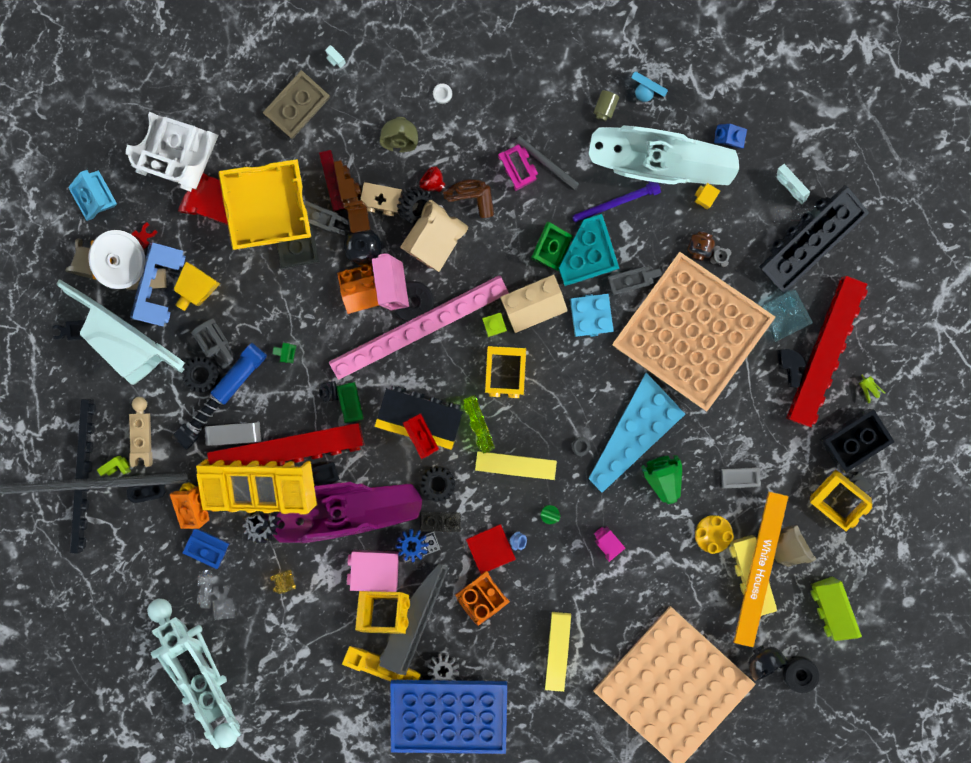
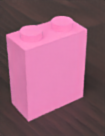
[372,254,409,311]
[347,550,399,592]

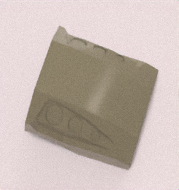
[774,525,817,567]

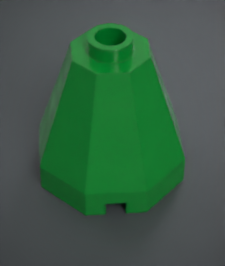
[641,455,682,504]

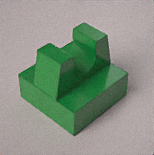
[272,343,296,364]

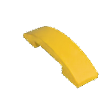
[342,646,421,682]

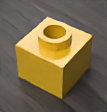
[694,183,720,209]

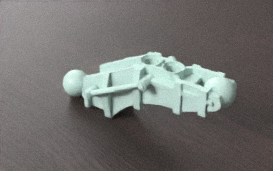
[147,598,241,749]

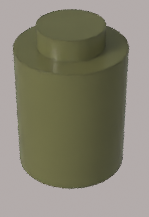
[593,90,620,122]

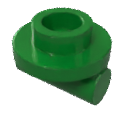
[540,505,561,524]

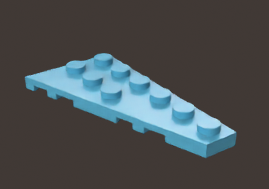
[589,372,685,492]

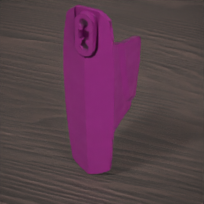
[273,482,422,543]

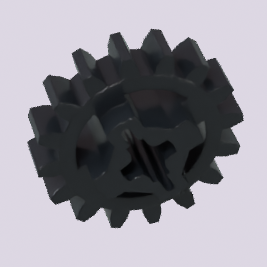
[242,501,281,544]

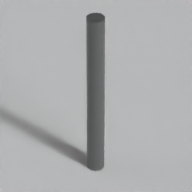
[515,136,579,190]

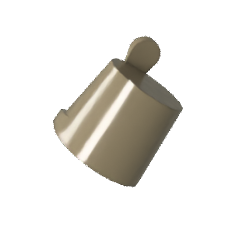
[65,238,93,279]

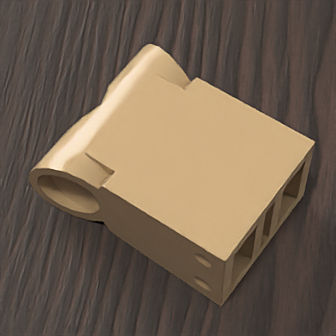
[400,200,468,272]

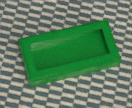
[336,382,364,423]

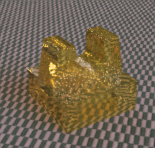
[270,570,295,594]

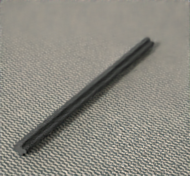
[0,473,188,494]

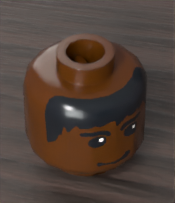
[688,231,715,261]

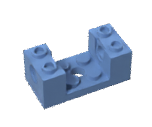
[130,242,186,327]

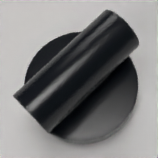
[319,381,338,402]

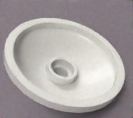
[88,230,146,289]

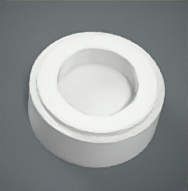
[433,84,452,104]

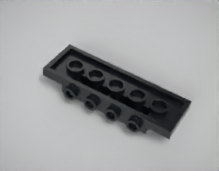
[759,185,869,293]

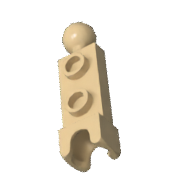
[129,397,153,467]

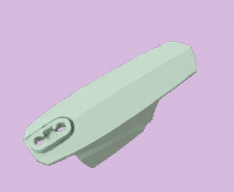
[588,125,739,185]
[57,280,185,385]

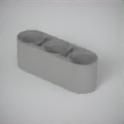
[204,422,261,446]

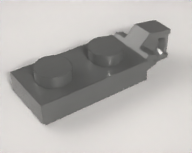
[607,267,662,296]

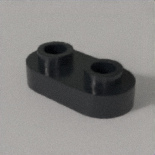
[127,484,166,503]

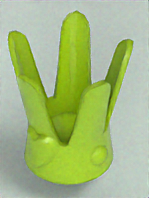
[858,374,885,403]

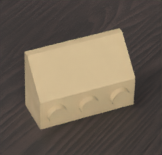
[500,275,568,333]

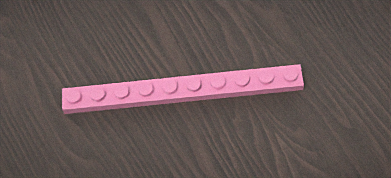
[329,275,509,380]

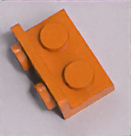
[170,486,209,529]

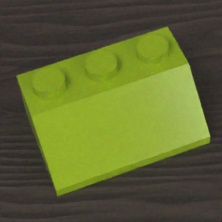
[810,576,862,641]

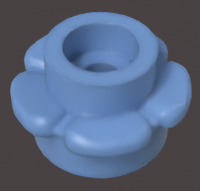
[510,532,527,550]

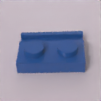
[183,529,230,569]

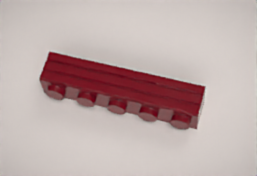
[319,150,346,212]

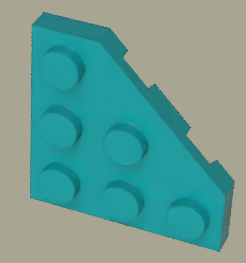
[559,214,620,287]

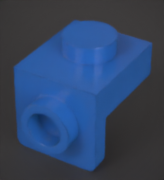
[714,124,747,148]

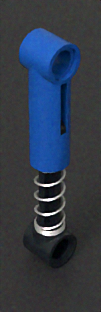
[172,343,267,450]

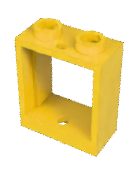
[485,346,526,398]
[810,469,873,532]
[355,591,410,634]

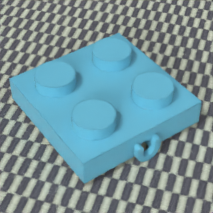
[570,294,614,337]

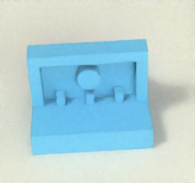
[68,170,117,221]

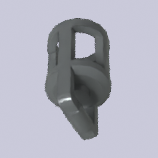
[191,319,233,369]

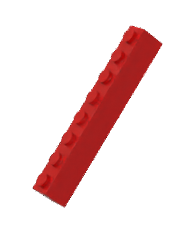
[786,276,868,427]
[207,423,364,466]

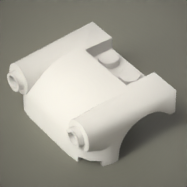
[126,112,219,192]

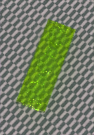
[463,395,495,454]

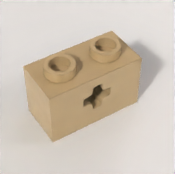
[361,182,403,217]

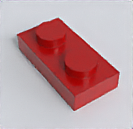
[403,414,439,459]

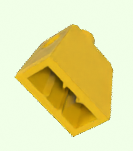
[174,262,220,311]

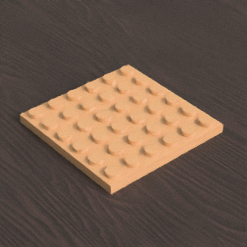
[612,252,775,412]
[593,606,756,763]

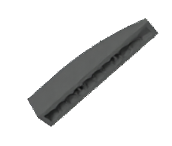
[379,563,449,675]

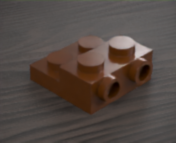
[334,160,362,203]

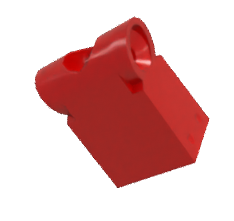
[178,173,228,225]

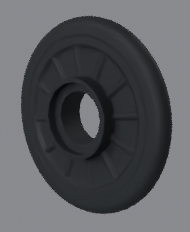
[394,281,434,322]

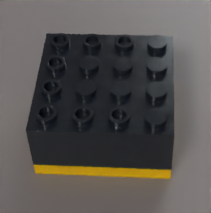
[375,385,464,450]

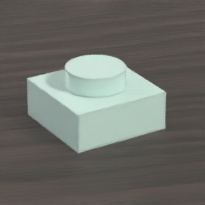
[325,45,346,68]

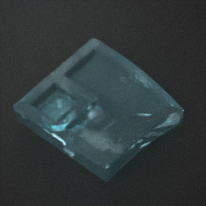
[761,289,813,342]

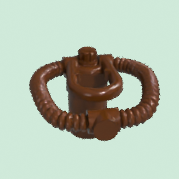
[443,179,494,218]

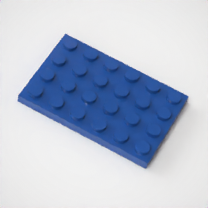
[390,680,507,754]

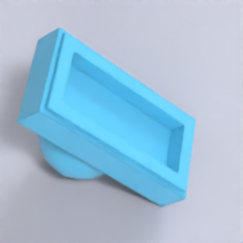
[631,72,668,102]

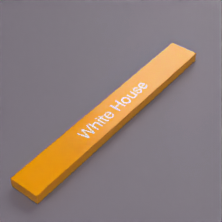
[733,491,788,647]

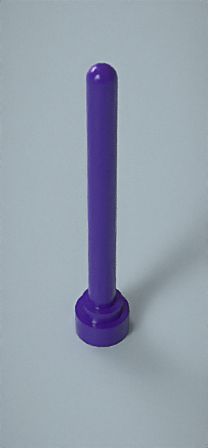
[572,181,661,222]

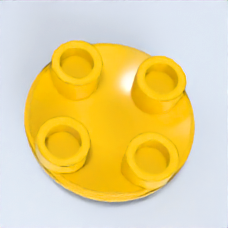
[695,515,734,554]

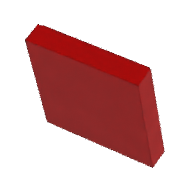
[466,524,516,574]

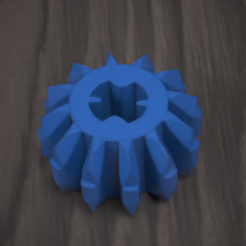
[396,529,429,562]

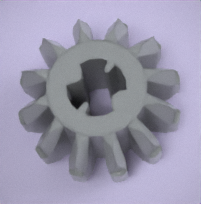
[427,653,459,681]

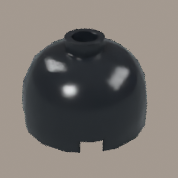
[344,229,382,266]
[748,645,789,681]

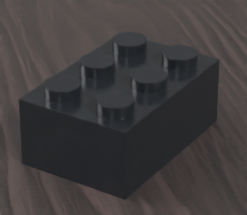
[820,409,895,473]

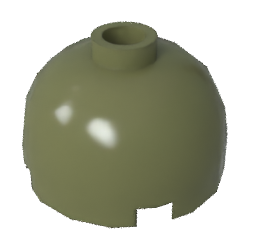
[380,117,418,153]

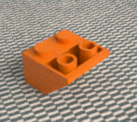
[337,264,379,314]

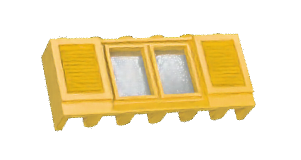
[196,459,317,514]

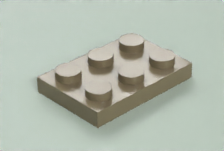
[263,70,330,139]

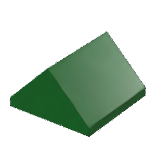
[531,222,573,271]

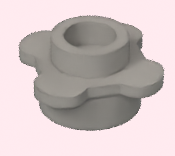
[710,246,731,267]

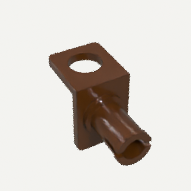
[343,200,370,233]

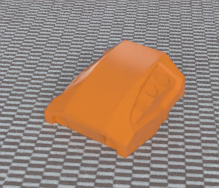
[454,571,510,626]

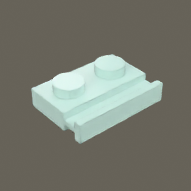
[776,164,810,205]

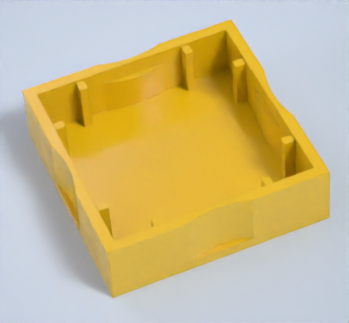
[218,159,311,250]

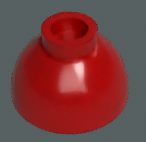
[419,166,445,192]

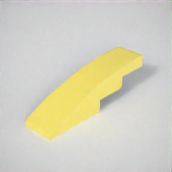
[475,451,557,480]
[545,612,571,692]

